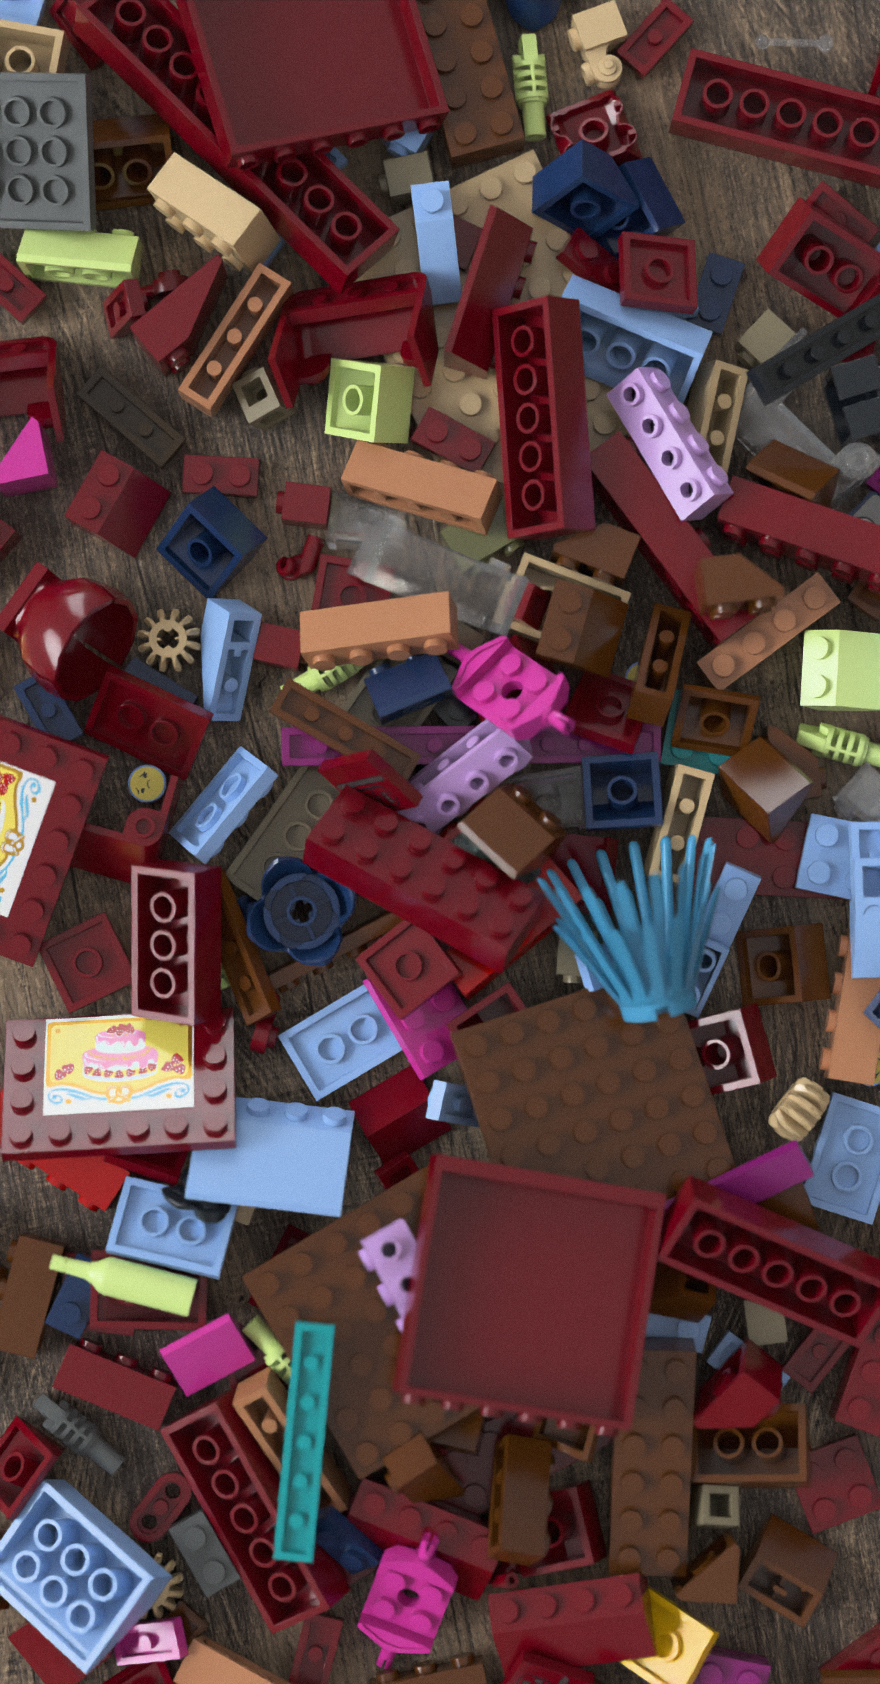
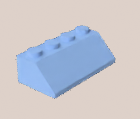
[561,274,713,404]

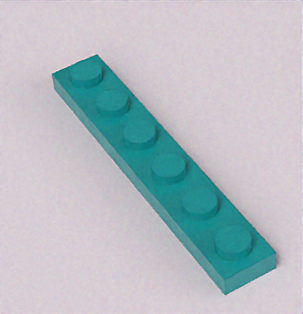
[273,1320,336,1563]

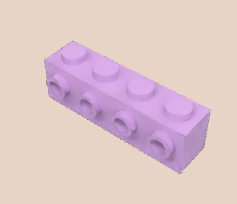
[606,367,734,521]
[396,719,533,835]
[358,1218,416,1333]

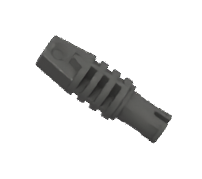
[32,1393,126,1476]

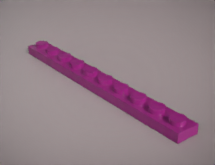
[281,724,661,766]

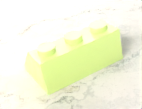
[16,229,143,288]

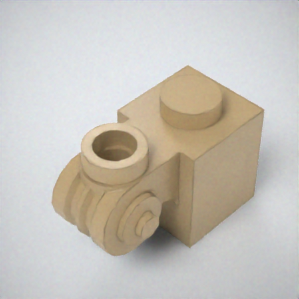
[567,0,628,90]

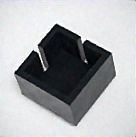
[821,354,880,454]

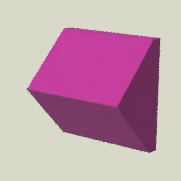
[0,417,58,497]
[159,1314,255,1397]

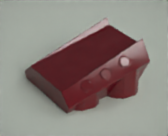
[546,89,643,167]
[538,834,619,915]

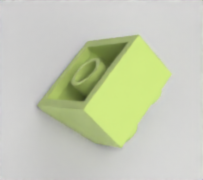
[324,358,415,444]
[800,630,880,711]

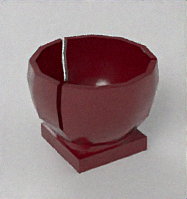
[0,562,138,701]

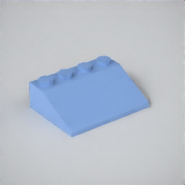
[185,1097,355,1217]
[0,1479,173,1674]

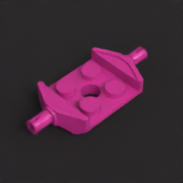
[447,635,575,740]
[357,1532,458,1670]

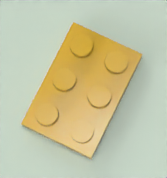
[620,1575,720,1684]

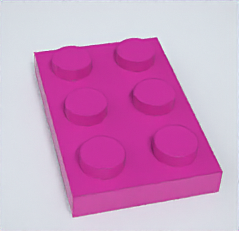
[363,978,467,1080]

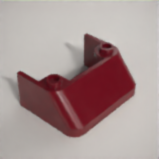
[268,272,439,409]
[0,336,66,443]
[70,775,184,883]

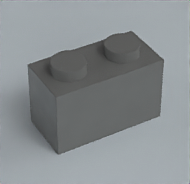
[169,1506,241,1598]

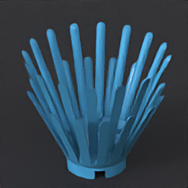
[537,835,720,1023]

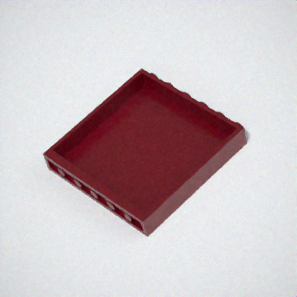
[176,0,449,170]
[392,1154,667,1437]

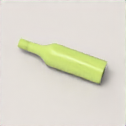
[49,1254,198,1317]

